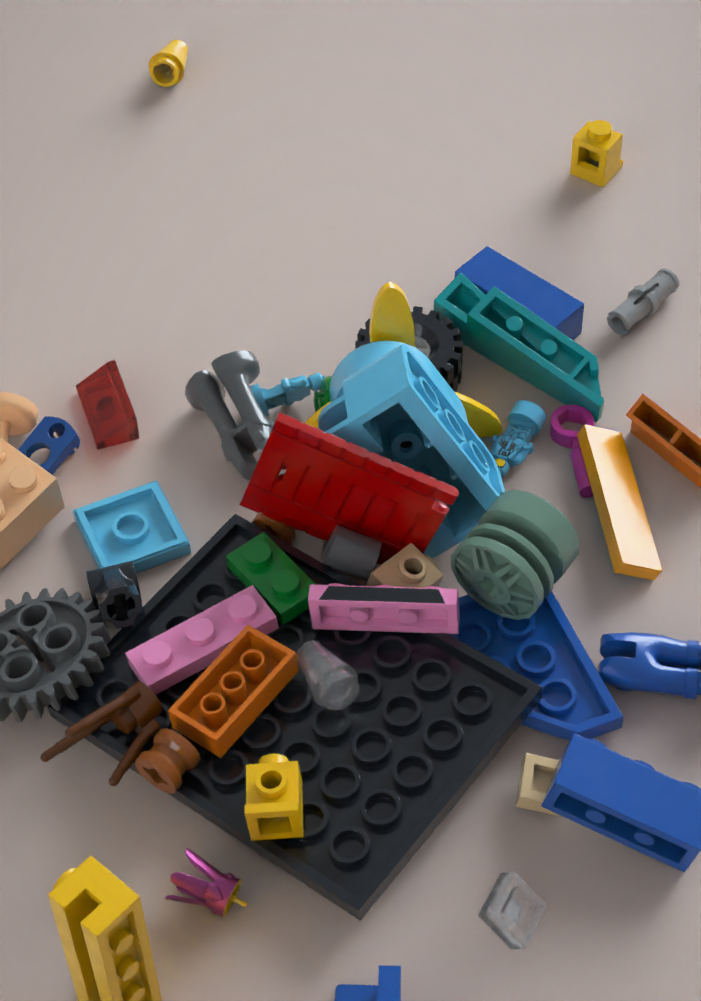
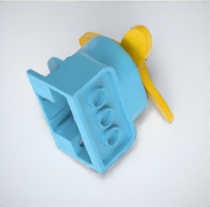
[305,282,505,559]

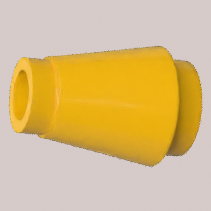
[149,40,188,87]

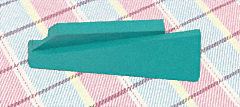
[433,273,604,422]

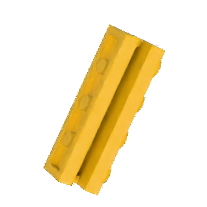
[48,855,162,1001]

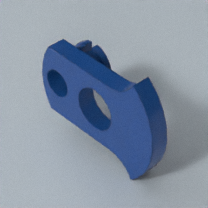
[18,416,80,475]

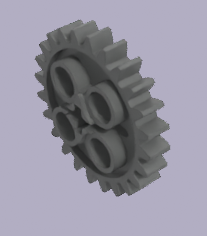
[0,588,111,722]

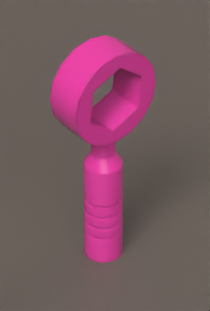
[550,404,594,498]

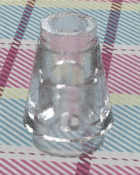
[296,641,359,710]

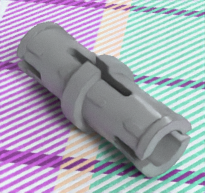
[607,268,679,335]

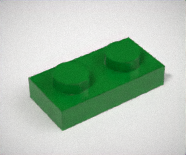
[226,532,316,625]

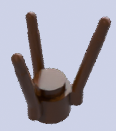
[40,682,163,786]

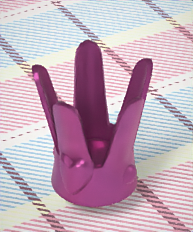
[165,848,247,918]

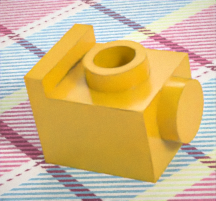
[570,120,623,188]
[245,754,304,841]

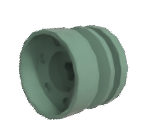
[451,490,580,620]

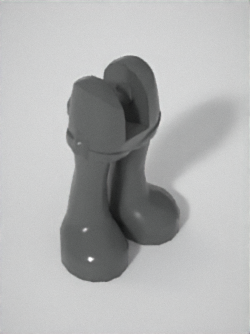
[185,350,274,480]

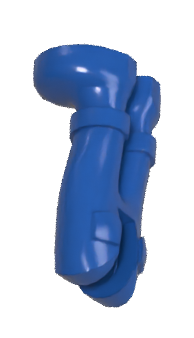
[598,632,701,699]

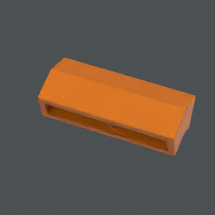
[626,393,701,488]

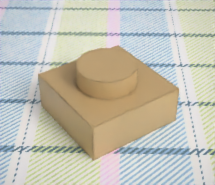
[515,753,565,818]

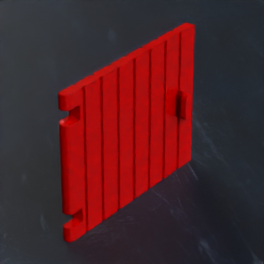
[240,412,459,565]

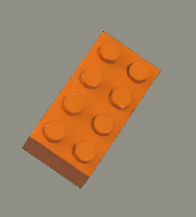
[168,624,299,758]

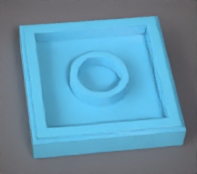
[72,480,191,573]

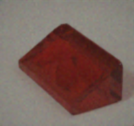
[76,360,140,450]

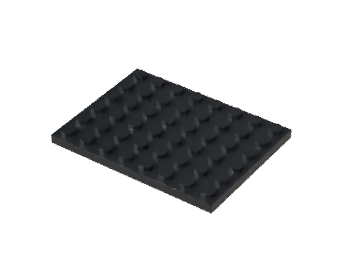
[47,514,542,921]

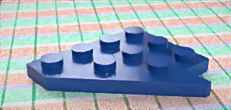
[449,591,623,741]

